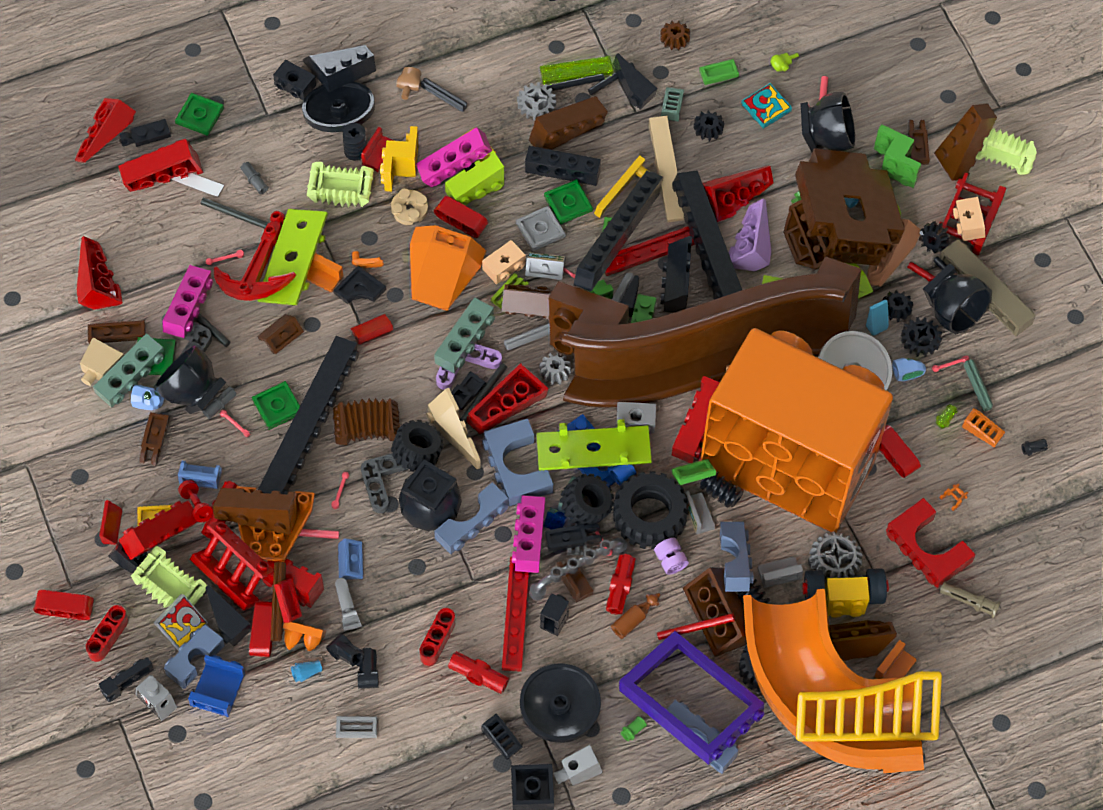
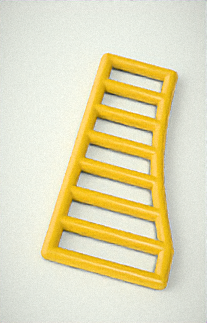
[796,671,942,741]

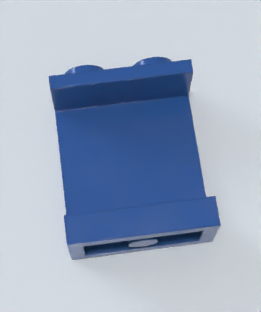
[188,655,245,717]

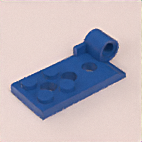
[558,414,636,487]

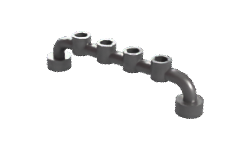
[529,538,628,601]

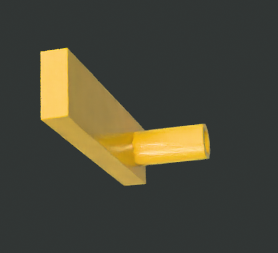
[594,155,650,218]

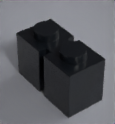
[540,593,569,636]

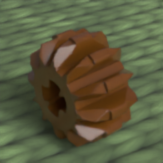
[660,21,690,51]

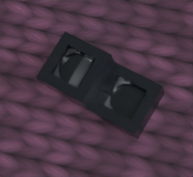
[451,371,486,411]

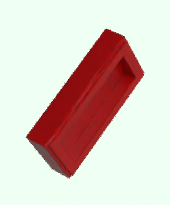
[274,578,302,623]

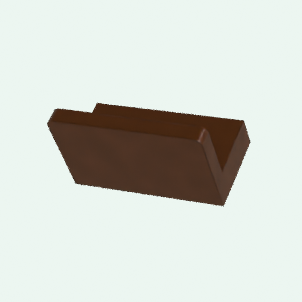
[257,314,304,354]
[557,561,593,603]

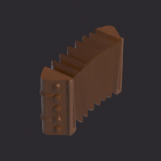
[333,398,400,445]

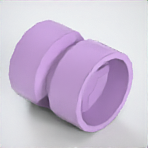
[654,538,689,575]

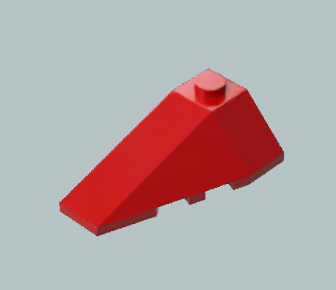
[75,98,136,163]
[702,165,774,222]
[76,236,123,310]

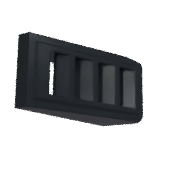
[620,275,639,317]
[481,713,523,760]

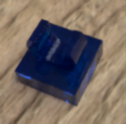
[543,507,568,530]

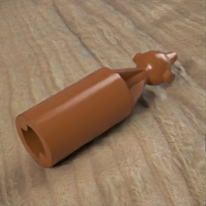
[611,593,660,639]

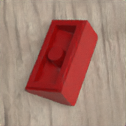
[351,314,393,345]
[99,500,122,545]

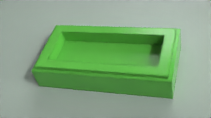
[699,59,739,85]
[672,459,716,485]

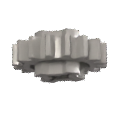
[517,82,556,121]

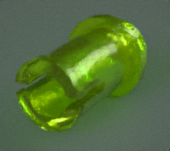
[936,404,958,429]

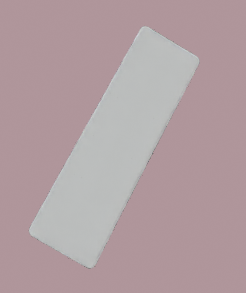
[171,173,224,196]

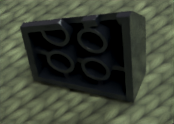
[303,45,376,92]
[660,236,692,313]

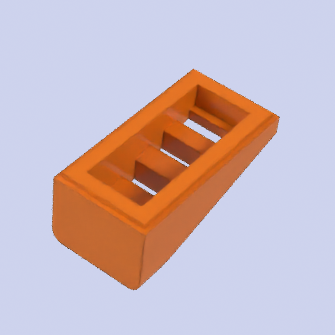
[962,408,1005,448]

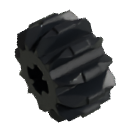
[693,110,725,142]
[918,221,951,254]
[882,289,913,323]

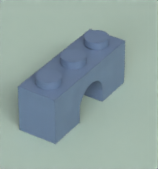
[164,625,225,689]

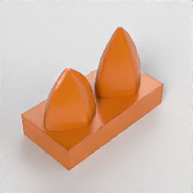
[283,621,326,651]

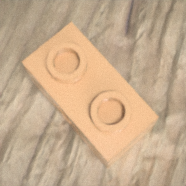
[953,197,985,241]
[482,240,526,285]

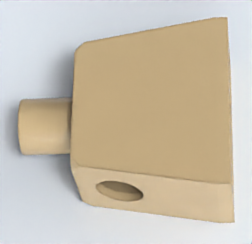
[80,338,124,386]

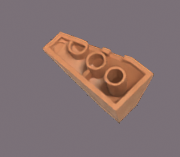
[867,219,921,287]

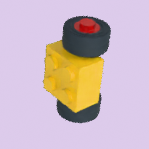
[802,568,889,618]

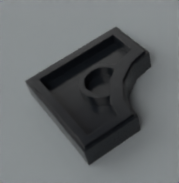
[333,266,387,304]

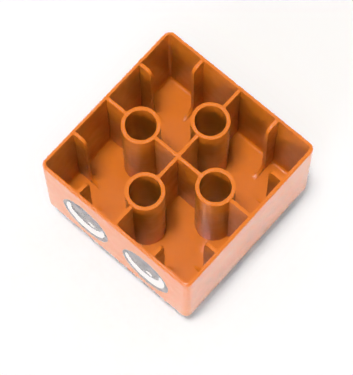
[700,328,893,533]

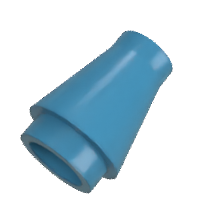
[291,660,322,682]

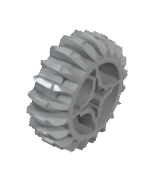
[809,531,863,579]

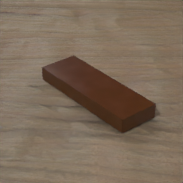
[88,320,146,344]

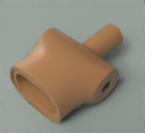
[397,67,421,100]

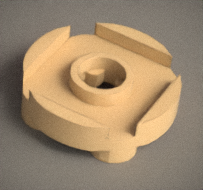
[391,189,428,225]

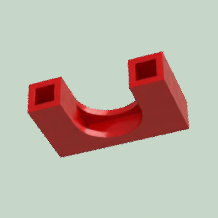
[886,498,976,589]

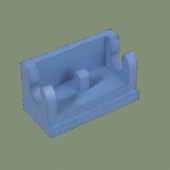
[178,460,222,489]

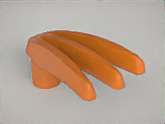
[351,251,384,268]

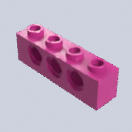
[416,127,492,188]
[163,265,213,338]
[512,496,545,573]

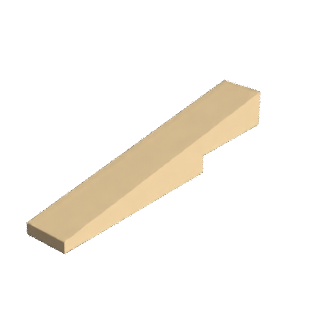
[649,116,684,222]

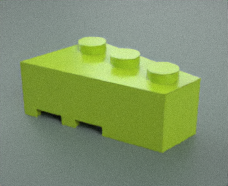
[445,150,504,206]

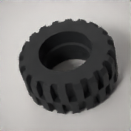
[613,471,689,550]

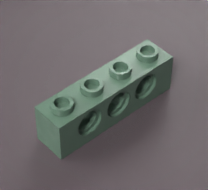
[434,297,495,374]
[93,333,165,407]

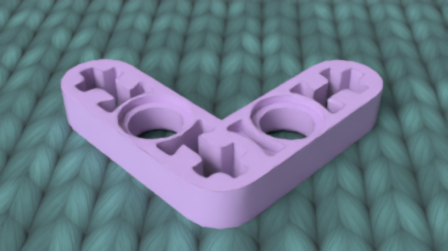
[436,344,502,390]

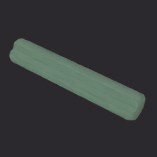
[964,359,993,411]

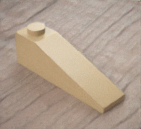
[426,388,481,469]

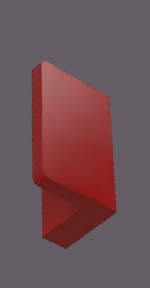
[361,127,394,172]

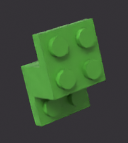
[874,124,921,188]

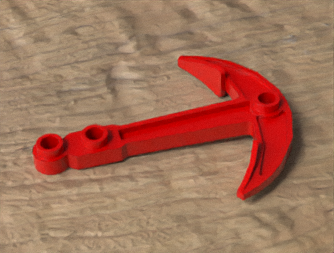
[214,211,296,301]

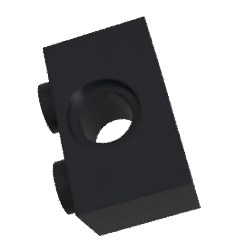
[273,59,316,100]

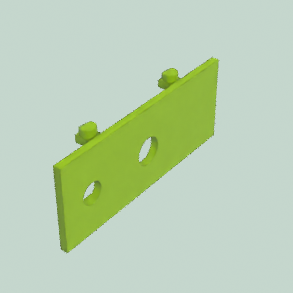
[257,209,328,305]
[537,419,652,471]

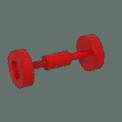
[178,480,213,522]

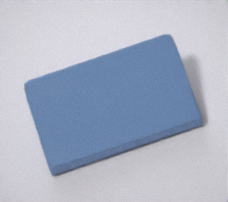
[338,538,363,580]

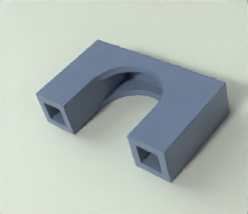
[482,418,553,506]

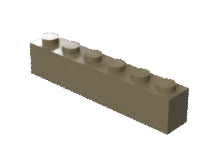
[940,239,1036,336]

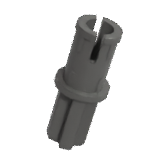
[240,162,269,194]
[202,386,237,420]

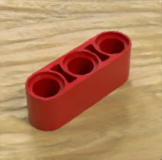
[434,196,488,238]
[879,425,921,478]
[33,590,94,620]
[249,601,273,657]
[86,605,128,662]
[420,608,455,666]

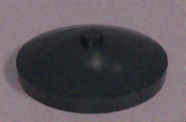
[302,81,375,132]
[520,663,601,743]

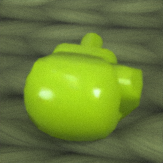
[770,53,799,72]

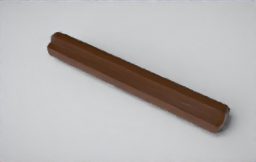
[270,562,286,641]

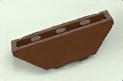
[783,200,829,270]
[829,620,897,661]

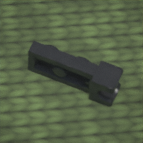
[98,657,154,702]

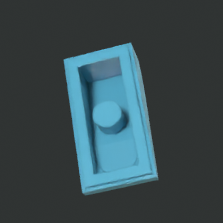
[866,300,889,336]

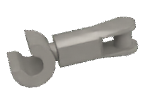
[335,578,362,632]

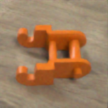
[939,484,968,511]

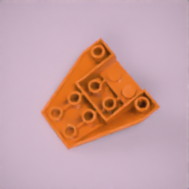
[410,225,486,311]
[236,486,315,562]

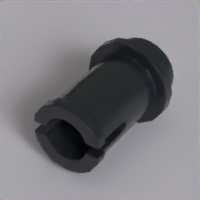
[1021,439,1048,456]

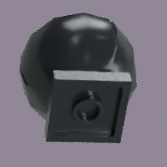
[800,92,855,153]
[923,263,992,335]
[154,345,226,414]
[398,460,462,531]

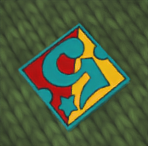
[741,83,792,129]

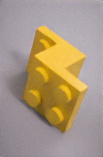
[380,126,419,192]

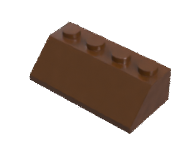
[683,567,747,657]

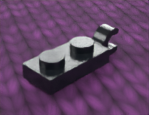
[119,119,171,147]

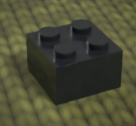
[511,764,554,810]

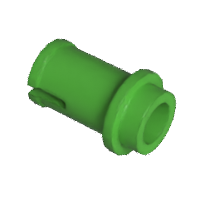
[621,716,647,741]

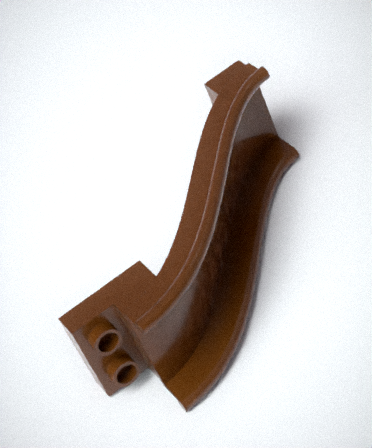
[549,257,861,408]

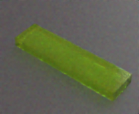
[540,56,613,84]

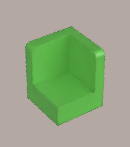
[589,280,614,299]

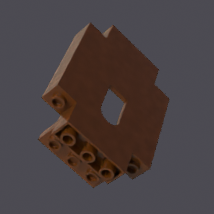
[795,148,905,266]

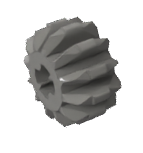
[539,352,571,385]

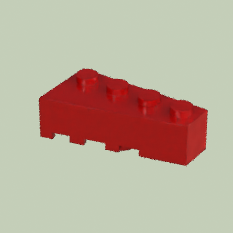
[118,138,204,192]
[466,363,549,434]
[671,376,720,463]
[119,500,198,560]

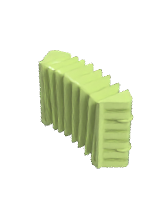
[976,128,1037,175]
[307,162,374,208]
[131,546,207,608]

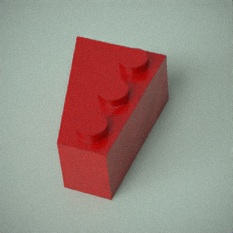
[262,559,324,608]

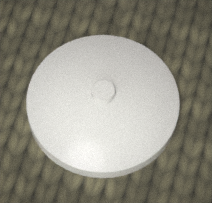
[818,331,892,390]

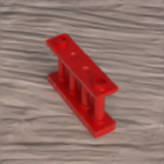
[939,173,1007,255]
[190,520,274,611]

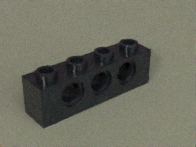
[525,146,601,186]

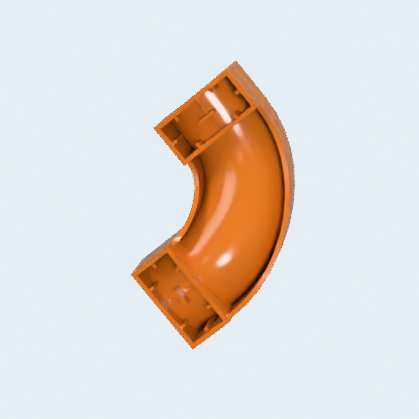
[743,589,924,773]

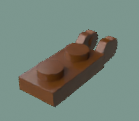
[908,120,930,165]
[139,412,170,466]

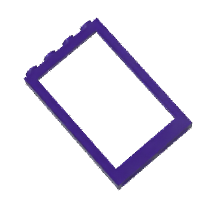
[619,631,765,765]

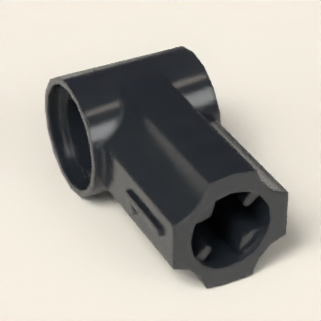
[326,633,364,666]
[358,648,379,689]

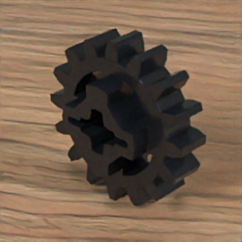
[900,317,942,357]

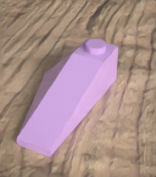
[728,198,771,272]

